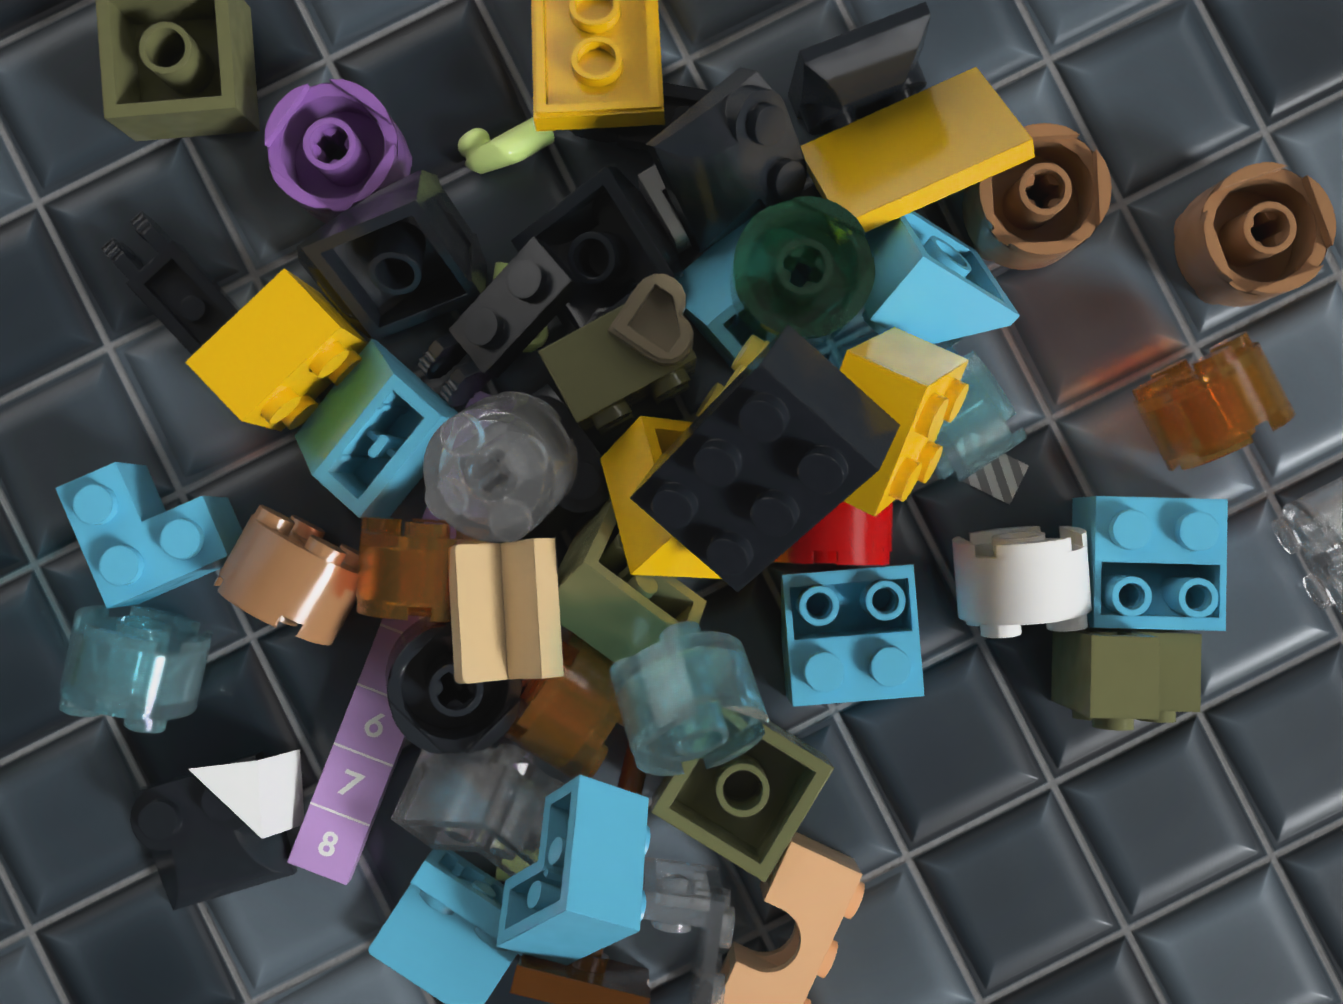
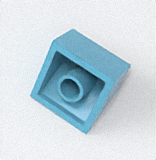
[836,211,1020,344]

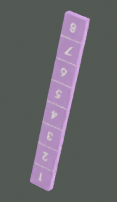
[287,391,517,885]

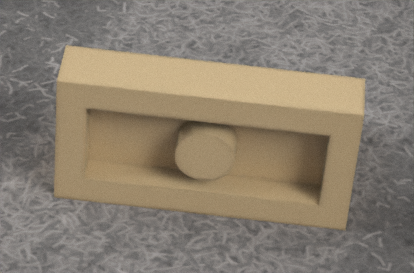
[447,538,564,684]

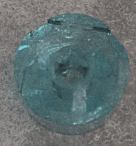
[933,338,1027,483]
[59,605,213,733]
[609,621,769,776]

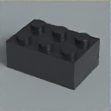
[630,324,900,592]

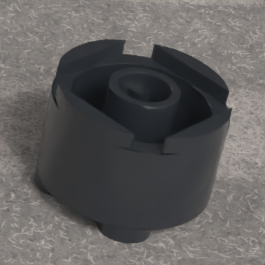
[385,609,522,755]

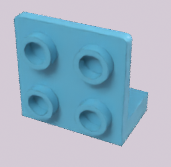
[368,842,523,1004]

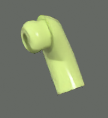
[458,117,555,174]

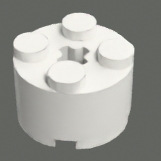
[952,526,1092,638]

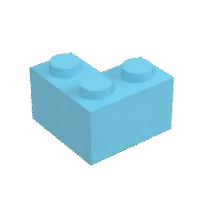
[55,462,242,609]
[496,775,651,965]

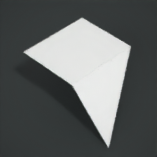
[188,749,304,839]

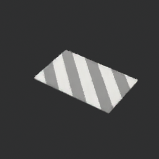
[948,435,1029,505]

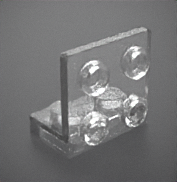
[642,856,735,1004]

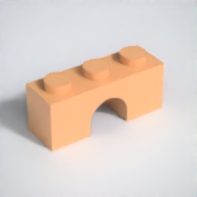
[707,832,865,1004]

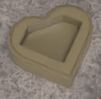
[608,274,693,366]

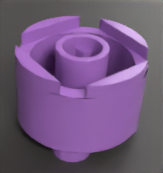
[265,79,412,223]

